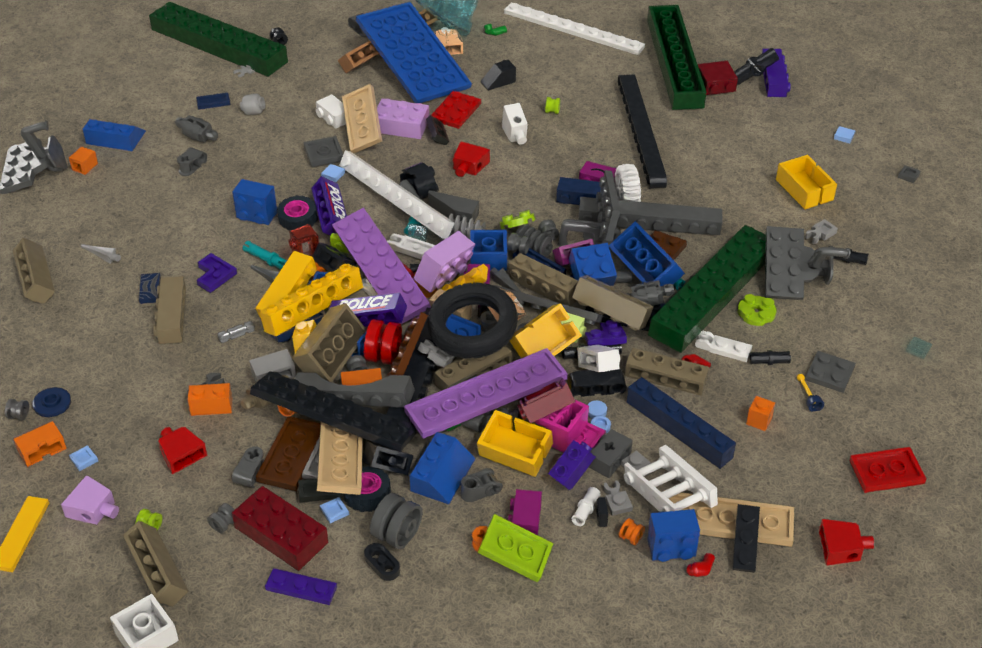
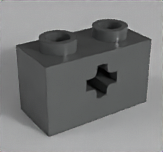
[589,429,633,478]

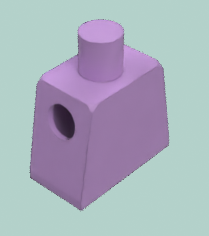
[61,476,119,525]

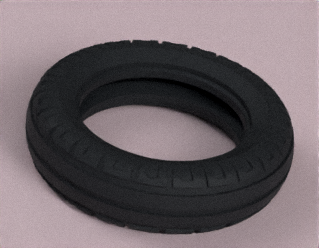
[427,283,518,359]

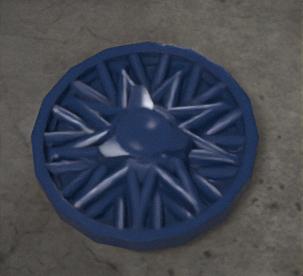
[32,387,71,417]

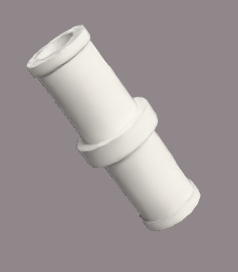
[571,487,601,526]

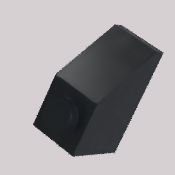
[481,60,516,91]
[362,441,414,476]

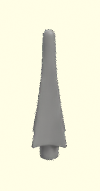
[81,244,121,263]

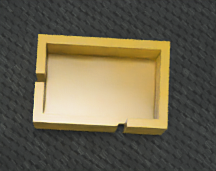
[776,155,837,210]
[510,303,582,358]
[477,410,553,477]

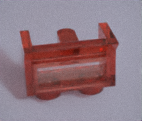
[288,224,319,257]

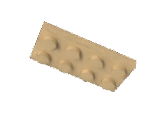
[342,84,382,153]

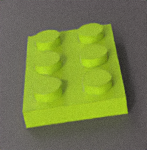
[477,514,554,583]

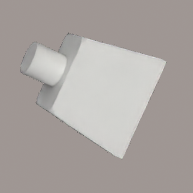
[502,103,528,145]

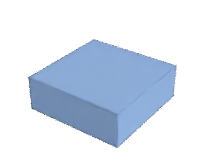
[834,126,855,144]
[321,164,345,182]
[69,445,98,471]
[320,497,349,523]

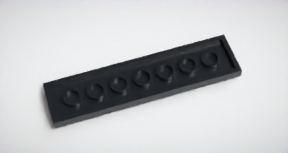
[250,371,417,452]

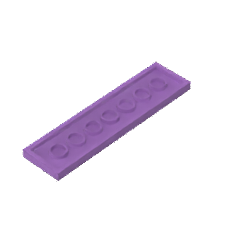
[332,208,431,324]
[404,348,568,439]

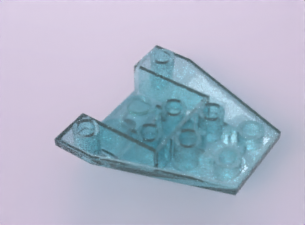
[415,0,478,36]

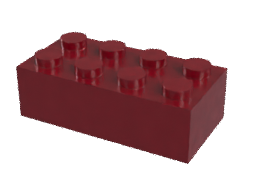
[232,486,329,571]

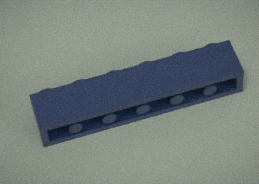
[627,377,736,469]

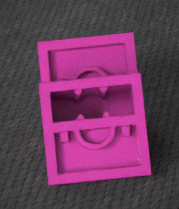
[534,400,606,453]

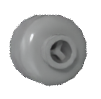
[240,93,265,115]

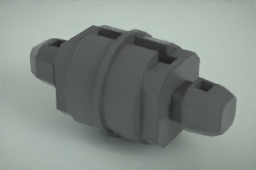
[175,115,218,143]
[626,280,675,306]

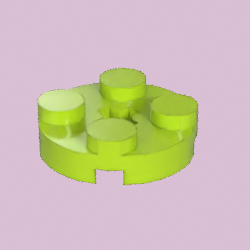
[499,210,536,229]
[738,294,776,326]

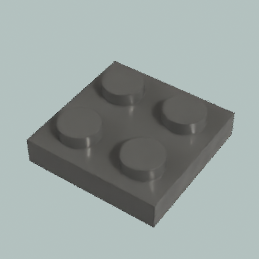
[303,136,343,167]
[805,351,856,393]

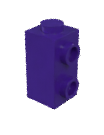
[548,440,596,490]

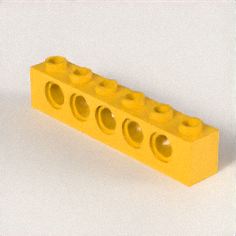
[259,264,363,336]

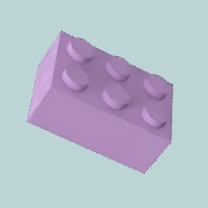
[377,99,429,139]
[414,231,475,292]

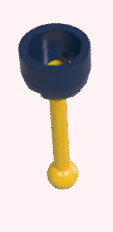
[797,374,824,412]

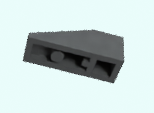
[428,190,479,222]

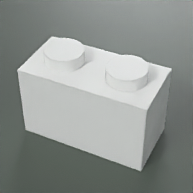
[316,94,346,129]
[577,345,620,372]

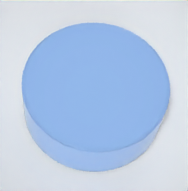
[588,400,607,419]
[590,416,611,433]

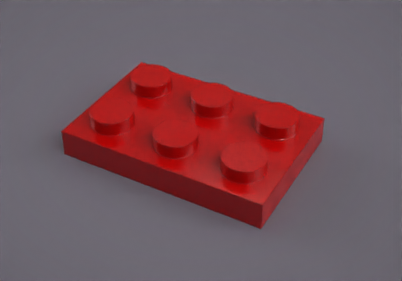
[431,91,481,129]
[849,447,927,493]

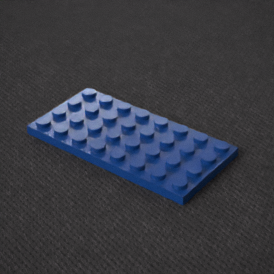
[356,2,472,103]

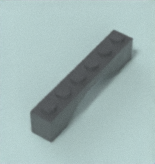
[295,372,415,407]

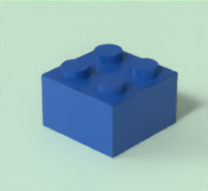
[232,179,277,225]
[470,230,507,271]
[569,243,617,286]
[647,509,700,562]

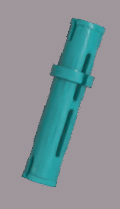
[243,241,287,269]

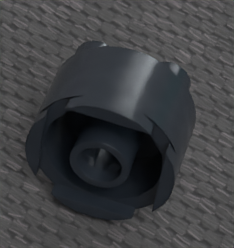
[400,162,439,200]

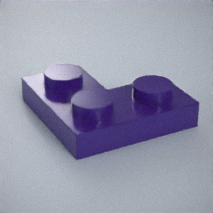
[197,253,237,293]
[585,320,627,346]

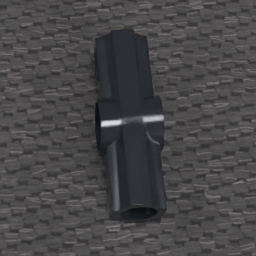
[734,48,779,85]

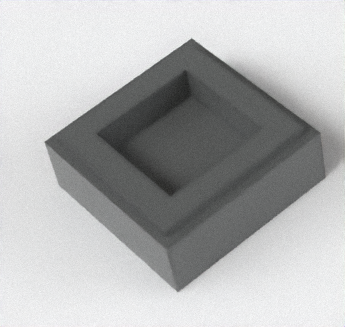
[898,165,921,183]

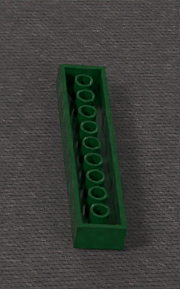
[149,2,288,77]
[647,5,706,110]
[648,225,766,353]

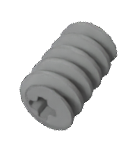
[448,213,486,239]

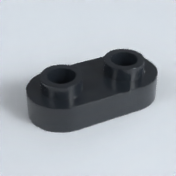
[364,543,400,581]

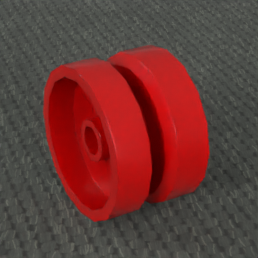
[364,319,402,365]

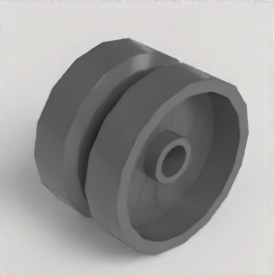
[370,493,423,550]

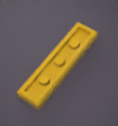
[0,496,49,572]

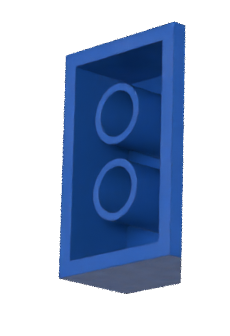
[83,119,146,151]
[410,432,475,504]

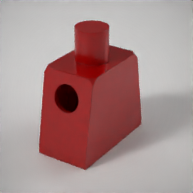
[453,141,490,177]
[158,427,207,474]
[819,519,874,565]

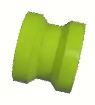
[545,97,560,114]
[135,508,162,530]

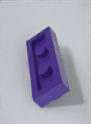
[265,568,337,605]

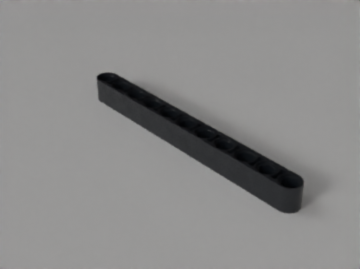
[618,74,667,189]

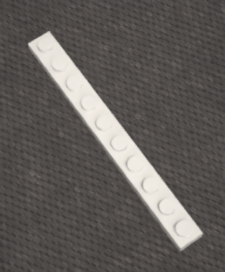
[504,2,645,55]
[339,150,454,239]

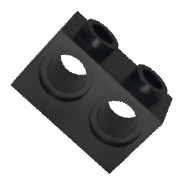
[312,243,357,272]

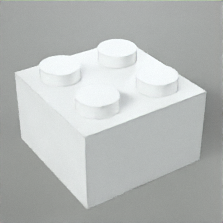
[110,594,179,648]

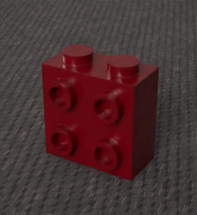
[698,60,738,95]

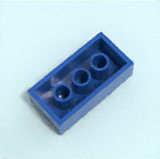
[609,221,685,286]

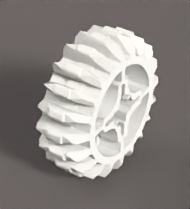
[615,164,641,202]

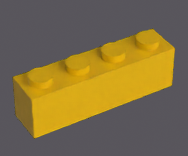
[255,251,317,318]

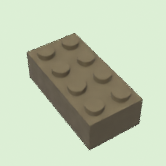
[292,303,367,382]

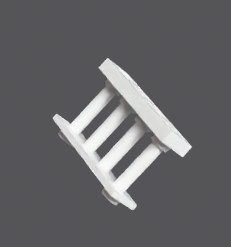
[624,445,718,512]

